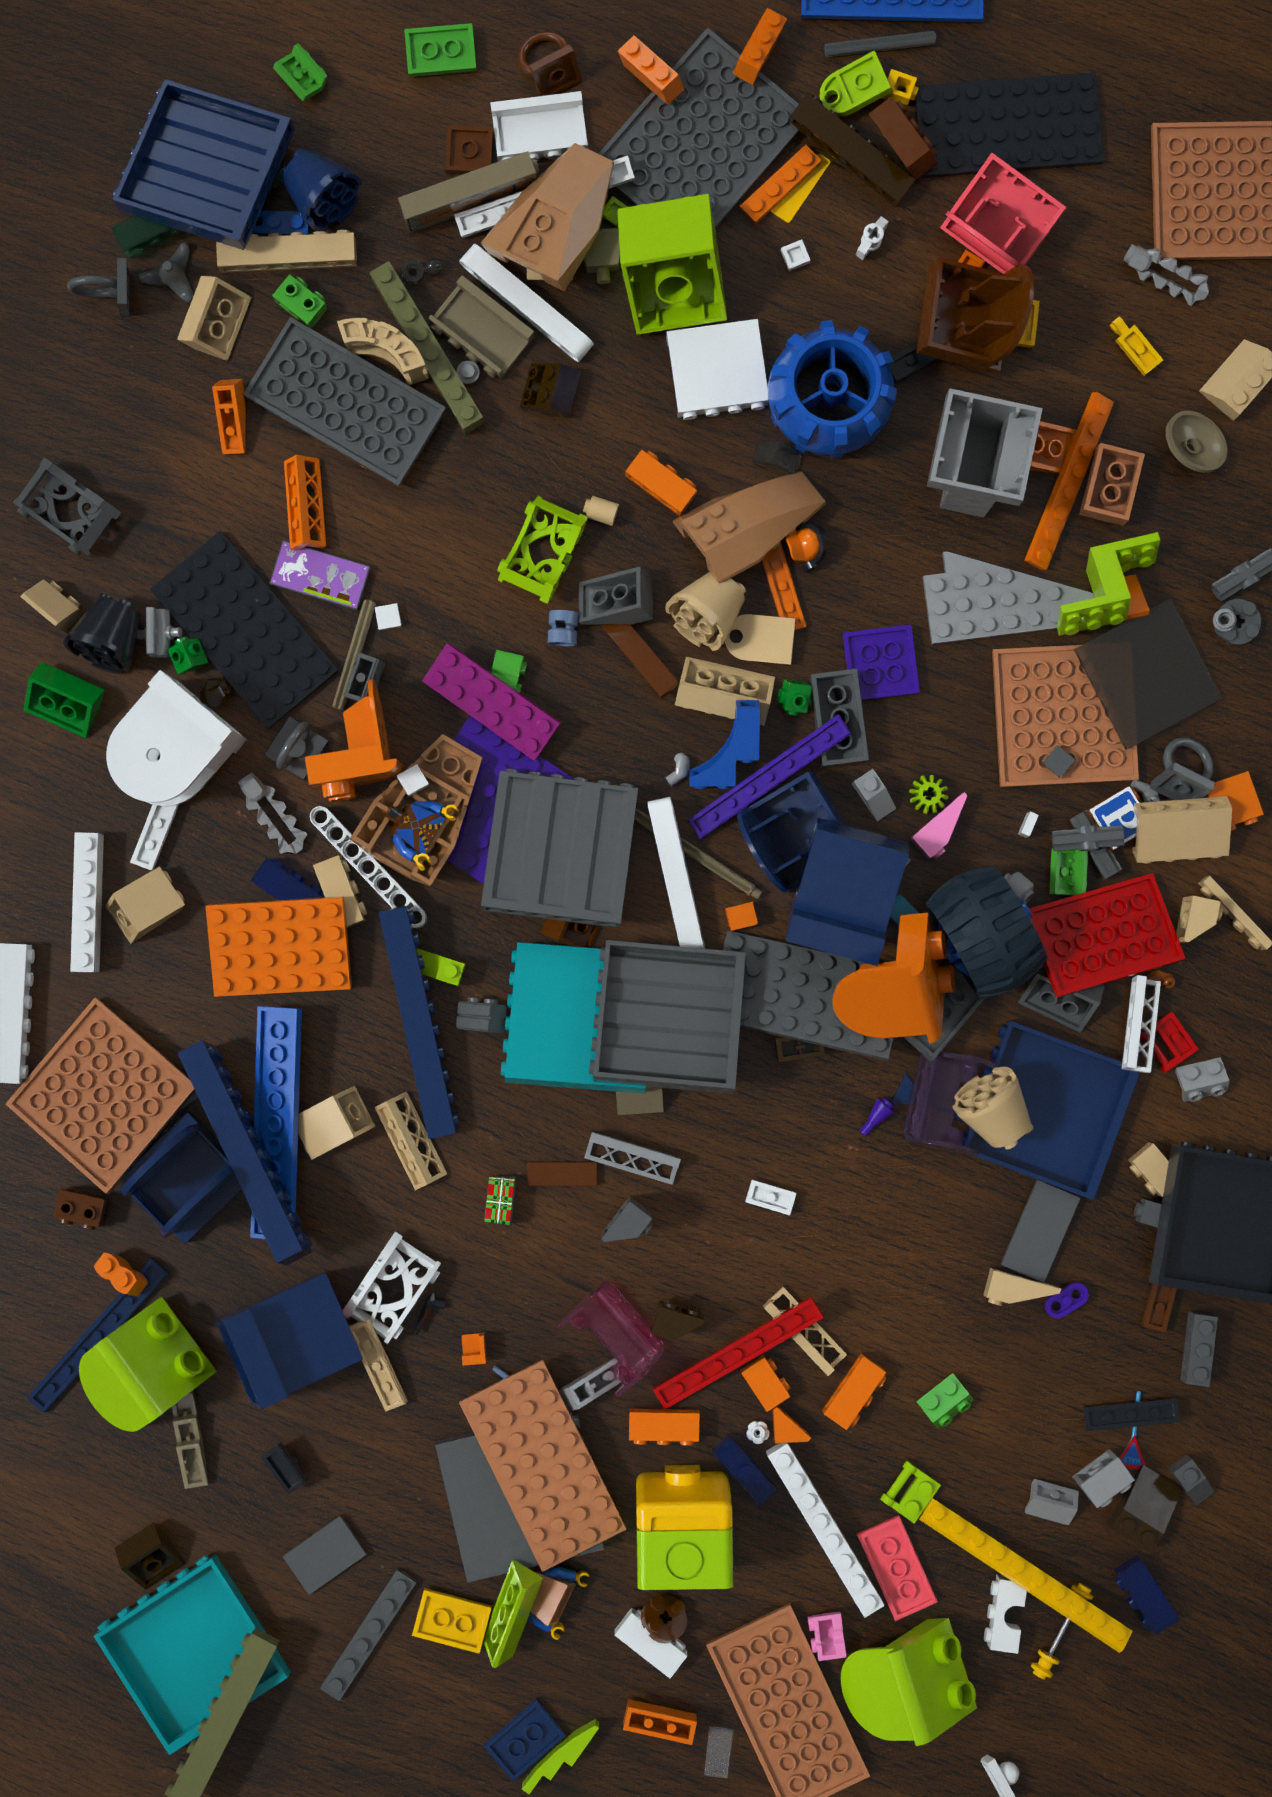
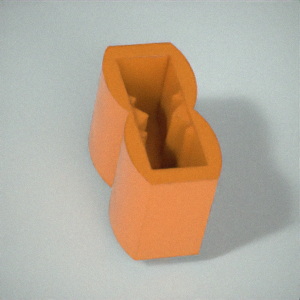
[94,1253,148,1297]

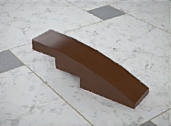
[601,624,679,698]

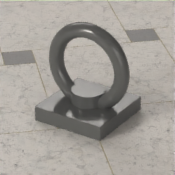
[67,258,129,316]
[265,716,329,780]
[1150,737,1215,800]

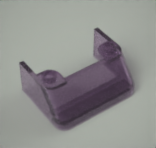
[904,1052,997,1155]

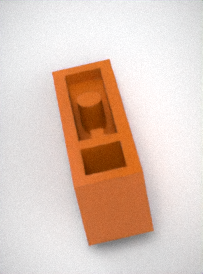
[212,379,246,454]

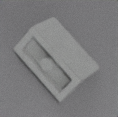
[1025,1479,1079,1525]

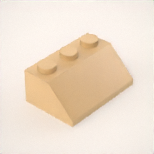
[177,276,252,361]
[1199,339,1272,421]

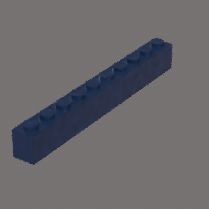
[379,905,460,1139]

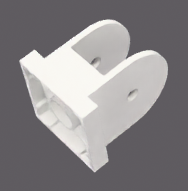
[106,670,247,806]

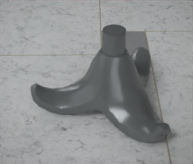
[138,242,194,303]

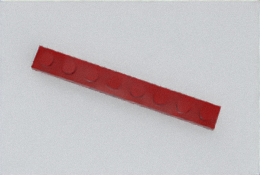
[653,1296,824,1409]

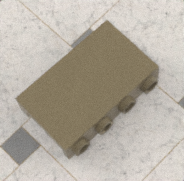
[428,275,535,379]

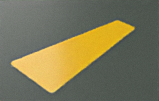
[770,154,831,223]

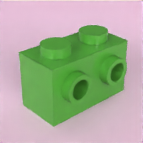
[272,274,328,329]

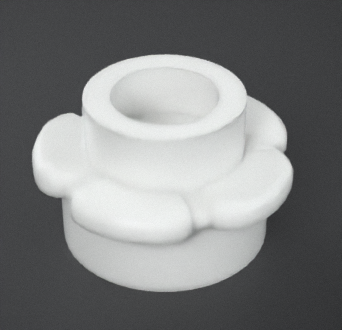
[746,1421,769,1444]

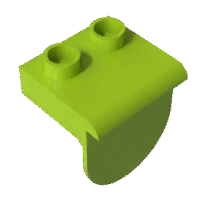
[79,1297,217,1432]
[841,1618,977,1746]

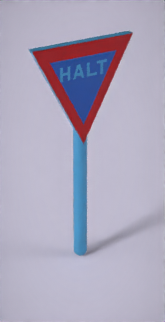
[1119,1391,1146,1470]

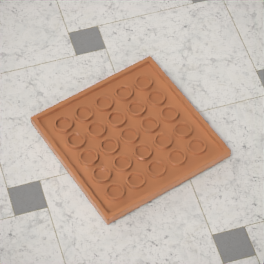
[1151,121,1272,260]
[992,642,1139,787]
[6,997,195,1194]

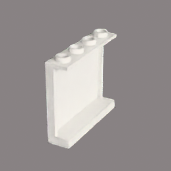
[666,319,769,420]

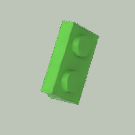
[273,43,327,102]
[1049,848,1088,896]
[917,1373,974,1429]

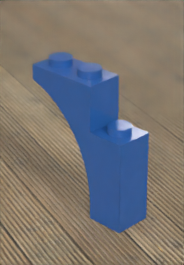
[689,700,760,789]

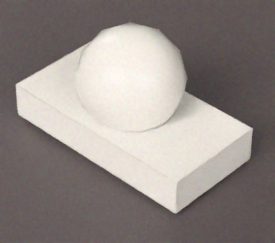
[981,1755,1020,1797]

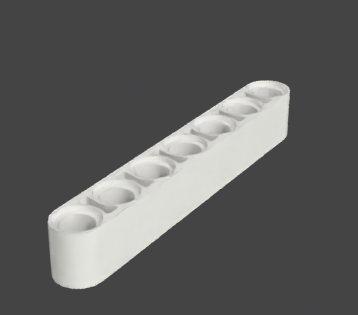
[459,244,594,362]
[648,797,705,949]
[310,806,427,928]

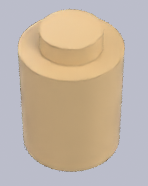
[583,496,619,526]

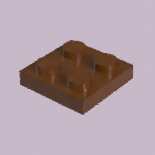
[445,125,493,174]

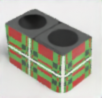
[484,1176,516,1225]

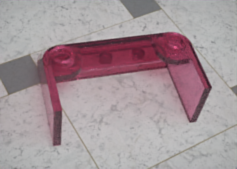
[556,1281,664,1398]

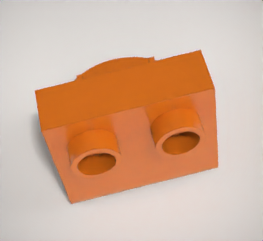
[305,679,405,802]
[833,913,956,1044]

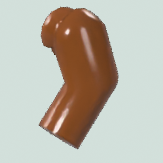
[1145,969,1176,989]

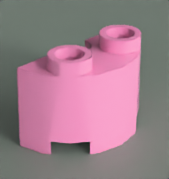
[808,1611,846,1661]

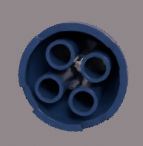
[279,148,362,231]

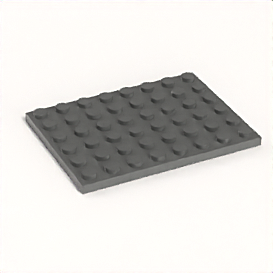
[599,28,799,229]

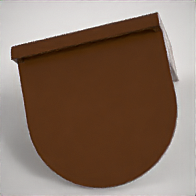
[916,257,1034,372]

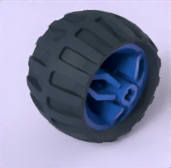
[926,866,1048,998]

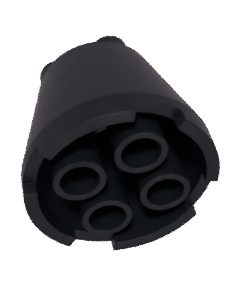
[63,593,141,674]

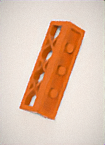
[284,454,326,550]

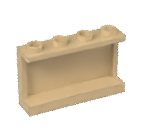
[1133,796,1232,864]

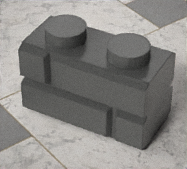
[343,652,385,702]
[456,997,507,1033]

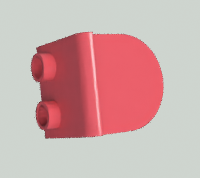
[940,153,1067,274]

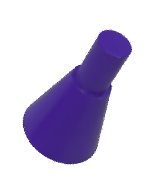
[860,1097,896,1136]

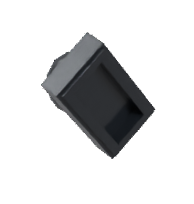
[261,1442,308,1494]

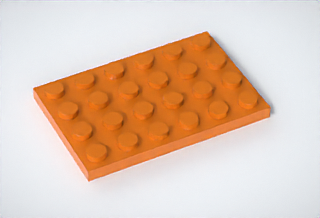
[205,896,352,997]

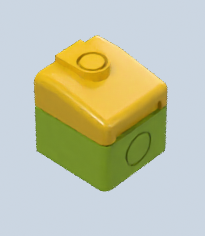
[636,1465,733,1590]

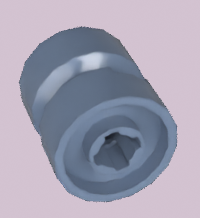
[547,610,579,647]

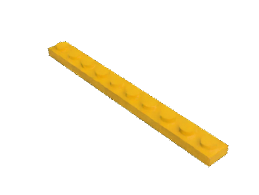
[919,1498,1133,1653]

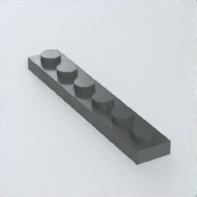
[320,1568,417,1701]

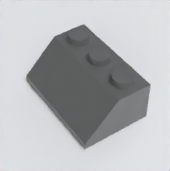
[1018,965,1105,1033]
[601,1196,653,1242]

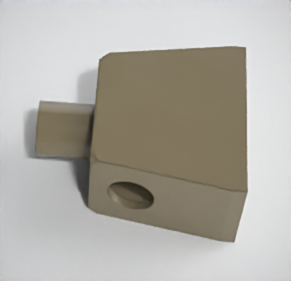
[584,228,620,284]

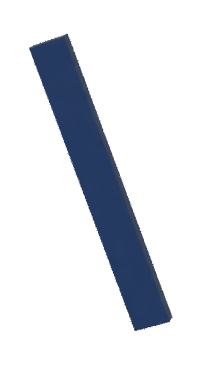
[27,1257,169,1413]

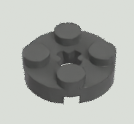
[1213,599,1261,646]

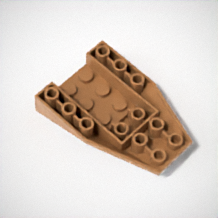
[481,143,614,292]

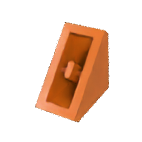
[772,1405,811,1443]

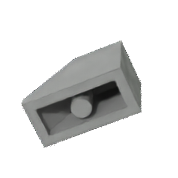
[852,769,896,821]

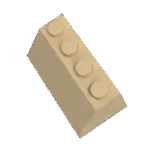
[675,657,775,726]

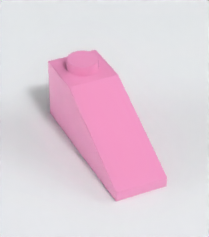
[910,792,967,859]

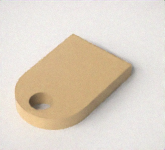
[725,614,796,665]

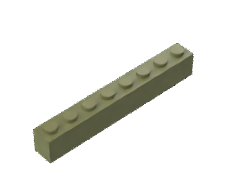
[369,261,485,435]
[164,1628,280,1797]

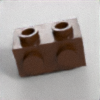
[53,1188,109,1230]

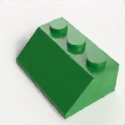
[23,662,104,738]

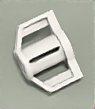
[856,216,889,260]

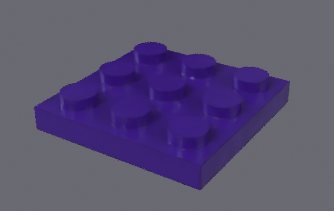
[842,625,920,701]

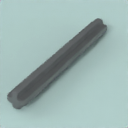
[824,31,936,57]

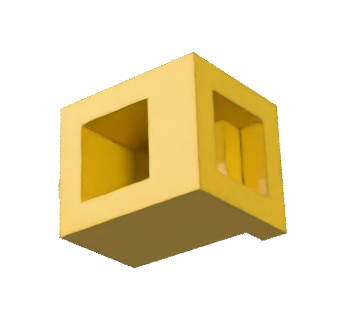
[882,69,919,106]

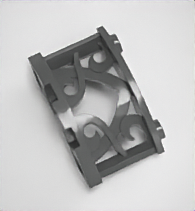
[13,457,121,557]

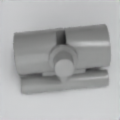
[137,607,182,658]

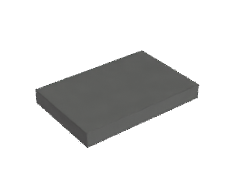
[283,1515,367,1595]

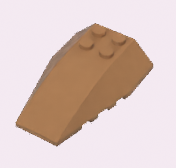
[673,472,826,584]
[350,734,482,887]

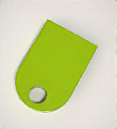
[820,50,893,117]

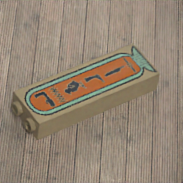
[398,151,539,233]

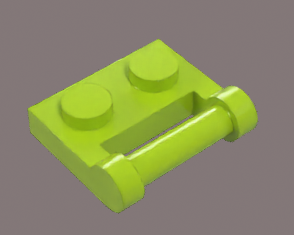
[880,1461,941,1523]

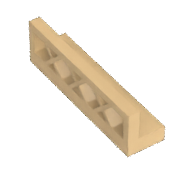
[374,1091,447,1190]
[763,1287,847,1376]

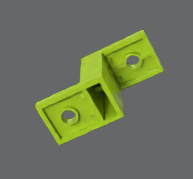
[1057,532,1160,636]

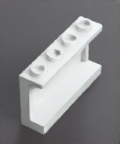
[490,91,588,162]

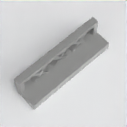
[584,1131,681,1185]

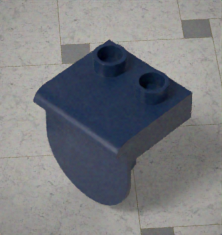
[737,770,845,894]

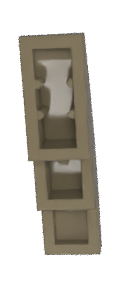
[172,1390,208,1489]

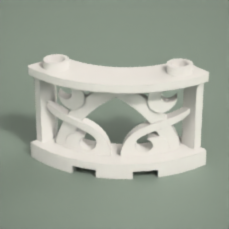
[342,1232,441,1344]

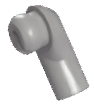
[665,753,690,787]
[1130,780,1160,802]

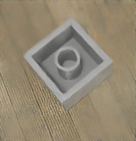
[1072,1449,1135,1508]

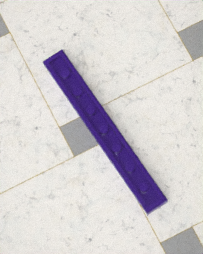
[688,714,852,839]

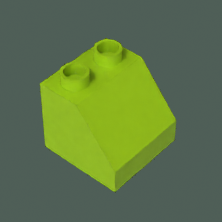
[618,194,727,335]

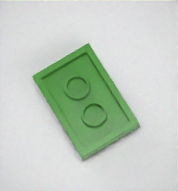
[404,23,477,77]

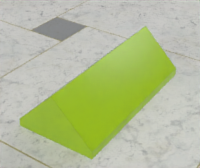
[483,1560,543,1668]

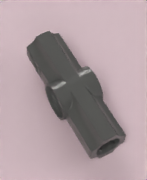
[1211,548,1272,601]
[1069,810,1122,879]
[1052,825,1124,851]

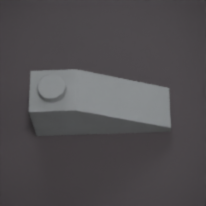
[559,1354,633,1411]

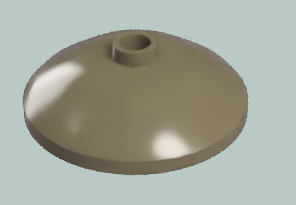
[1166,411,1227,473]

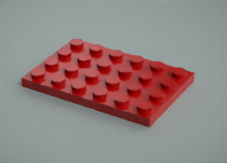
[1029,873,1186,998]

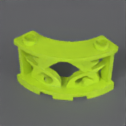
[497,496,588,604]

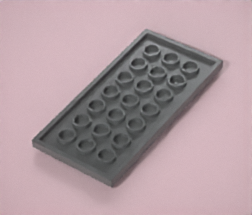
[243,317,447,488]
[723,930,893,1061]

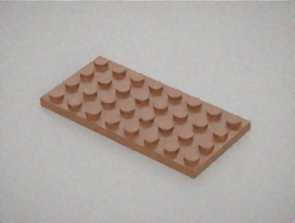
[459,1359,626,1572]
[706,1603,870,1797]

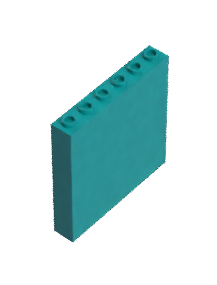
[501,942,646,1094]
[93,1553,291,1755]

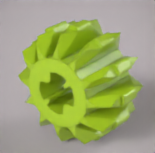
[909,775,948,814]

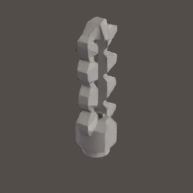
[1123,244,1209,306]
[238,772,308,854]

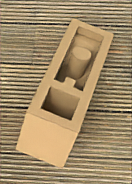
[983,1268,1061,1306]

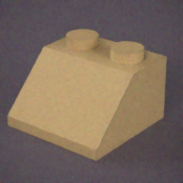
[20,579,83,633]
[1176,896,1222,943]

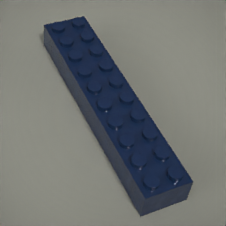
[178,1040,312,1265]

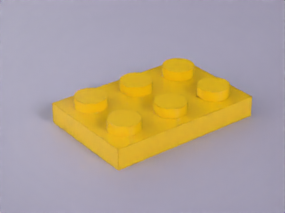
[412,1588,492,1654]

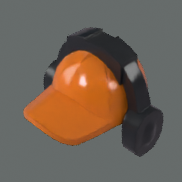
[785,522,829,572]

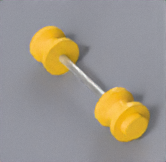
[1031,1583,1094,1680]

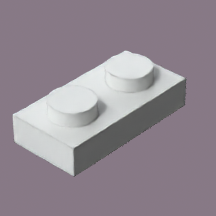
[745,1180,796,1215]

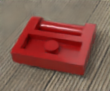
[1140,1011,1199,1073]

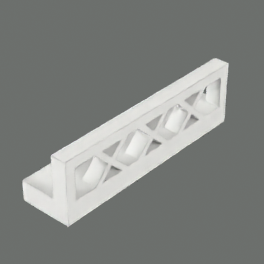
[1122,975,1161,1073]

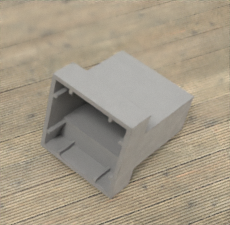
[927,389,1043,517]

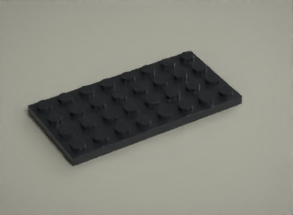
[915,72,1103,178]
[150,531,339,729]

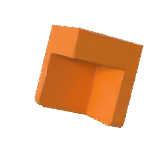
[725,902,758,931]
[462,1332,487,1366]

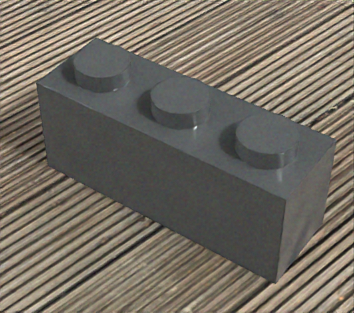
[1180,1311,1218,1387]

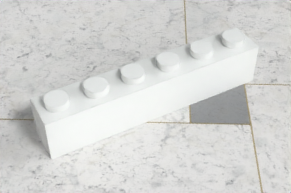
[70,833,104,972]
[0,943,35,1084]

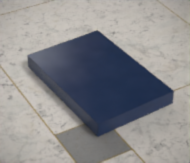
[483,1698,567,1782]

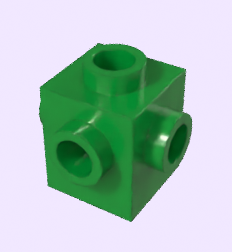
[167,636,208,675]
[777,679,812,716]

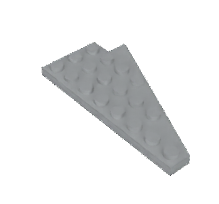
[923,551,1095,645]

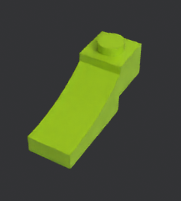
[417,948,466,986]

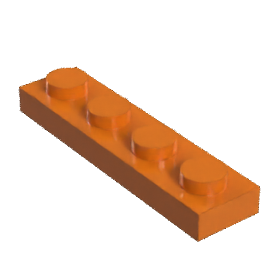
[740,145,822,225]

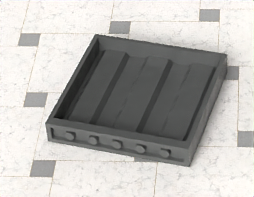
[481,769,638,928]
[589,940,746,1094]

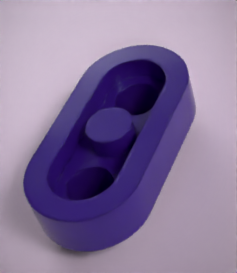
[1044,1282,1089,1318]

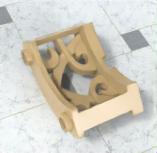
[337,318,429,385]

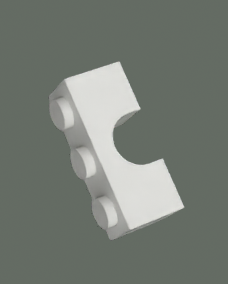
[984,1574,1027,1654]

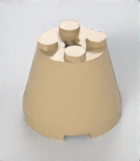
[665,572,746,651]
[952,1067,1033,1149]

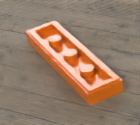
[762,541,807,631]

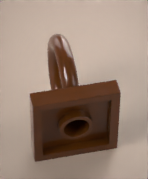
[518,31,582,96]

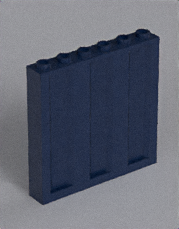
[113,79,295,250]

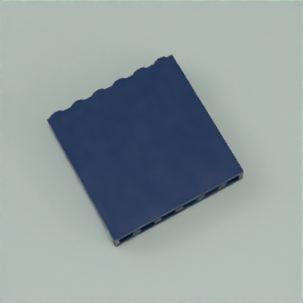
[958,1021,1140,1200]

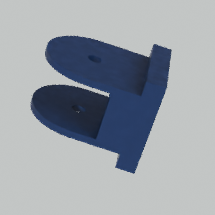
[119,1112,242,1244]

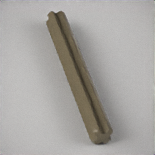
[333,600,376,710]

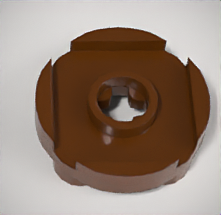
[641,1594,687,1644]

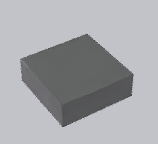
[1042,745,1075,778]

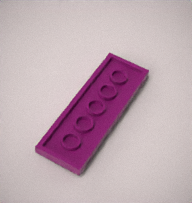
[422,643,561,761]

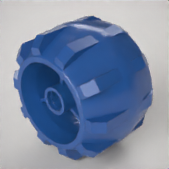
[768,320,897,459]

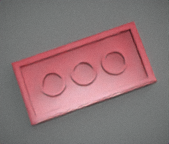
[857,1515,938,1621]

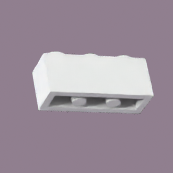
[615,1608,687,1678]

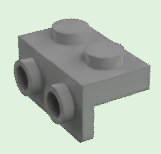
[1175,1057,1230,1102]

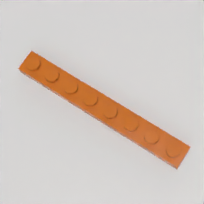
[1024,392,1114,570]

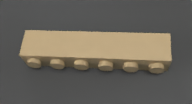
[216,230,357,273]

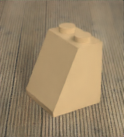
[106,866,185,944]
[298,1086,376,1160]

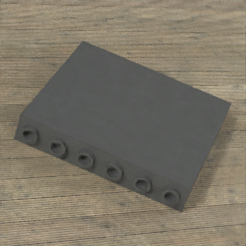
[435,1410,608,1583]

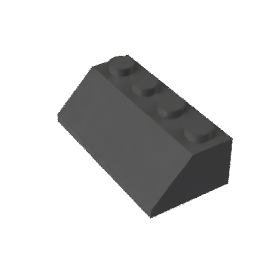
[809,669,869,768]

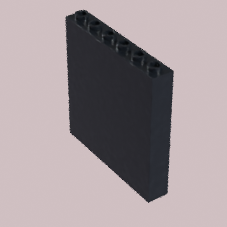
[1149,1141,1272,1304]

